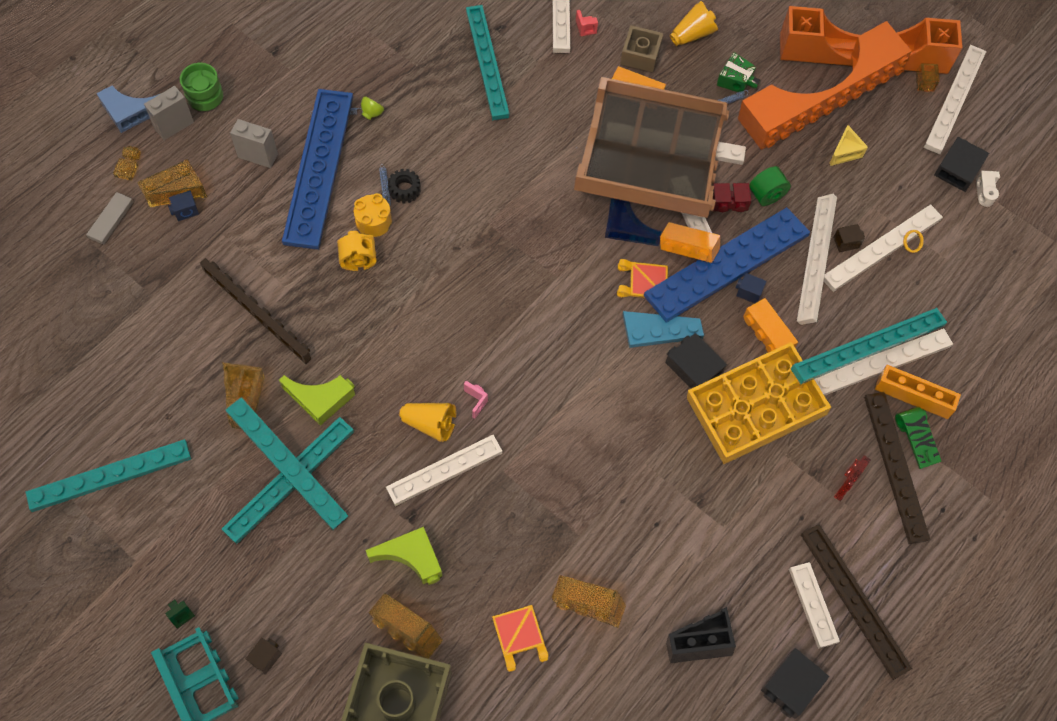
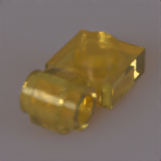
[113,146,141,181]

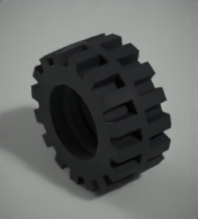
[388,169,421,204]

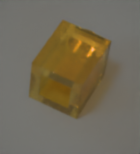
[916,63,940,92]

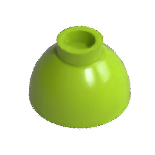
[361,97,384,120]

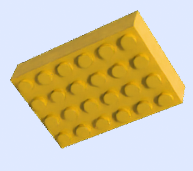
[687,342,831,464]

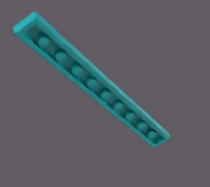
[790,308,947,384]

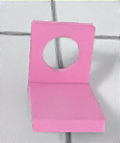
[464,381,488,419]

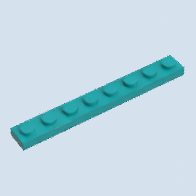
[466,5,509,121]
[226,397,348,530]
[222,417,354,544]
[26,439,192,512]

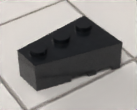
[666,607,736,663]

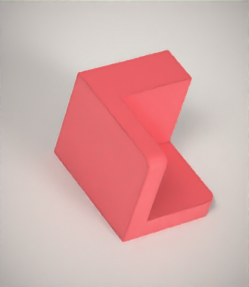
[576,10,598,36]

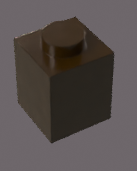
[833,224,865,253]
[245,638,282,675]

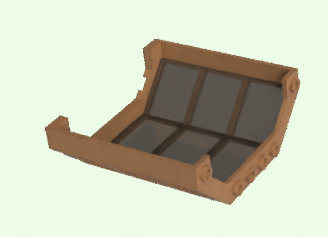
[574,77,729,218]

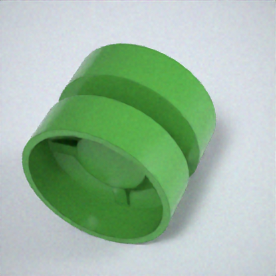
[180,63,223,111]

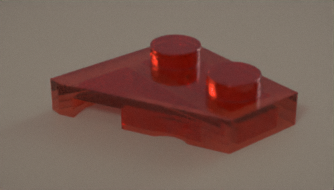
[834,455,871,502]

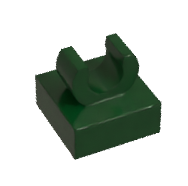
[165,599,195,629]

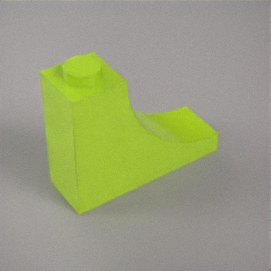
[279,375,355,426]
[366,527,443,585]

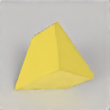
[830,125,868,166]

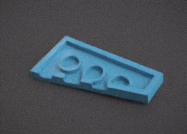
[622,311,704,348]

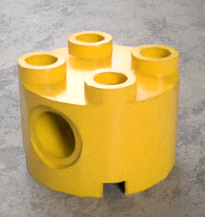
[353,193,392,237]
[337,231,376,271]

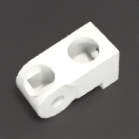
[976,171,1000,207]

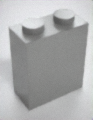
[144,86,194,140]
[230,119,278,168]

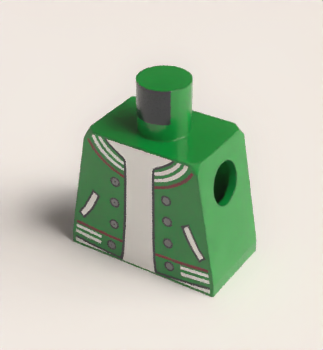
[717,52,761,93]

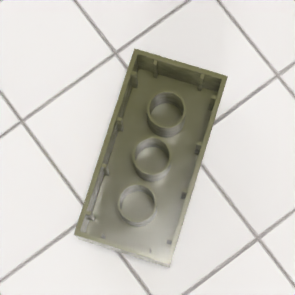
[341,643,452,721]

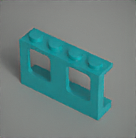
[151,627,239,721]

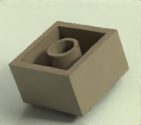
[620,25,663,72]

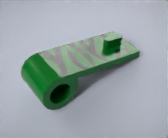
[895,407,942,469]

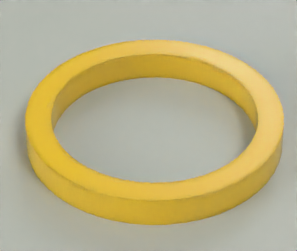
[903,230,924,253]

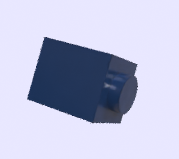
[168,191,199,221]
[735,273,767,304]

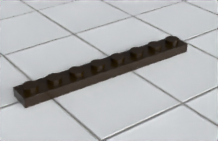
[200,258,311,364]
[864,392,930,544]
[801,524,913,680]

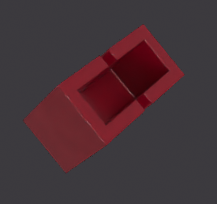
[712,183,751,212]

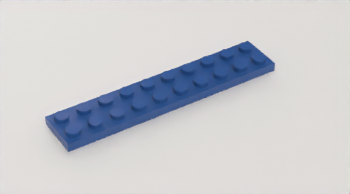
[282,89,353,250]
[644,207,810,323]

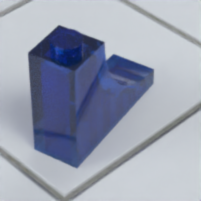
[605,198,662,246]

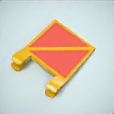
[617,259,668,298]
[492,605,548,672]

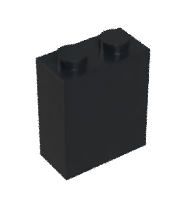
[934,137,989,192]
[665,333,727,389]
[761,648,830,719]

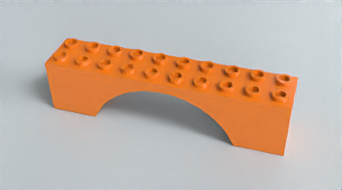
[780,6,962,74]
[738,21,912,150]

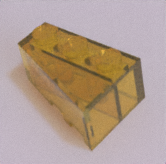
[137,159,207,207]
[222,362,265,429]
[551,575,626,628]
[369,593,443,659]

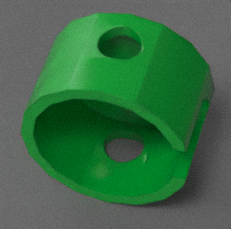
[749,166,791,206]

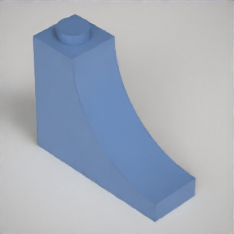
[97,85,159,133]

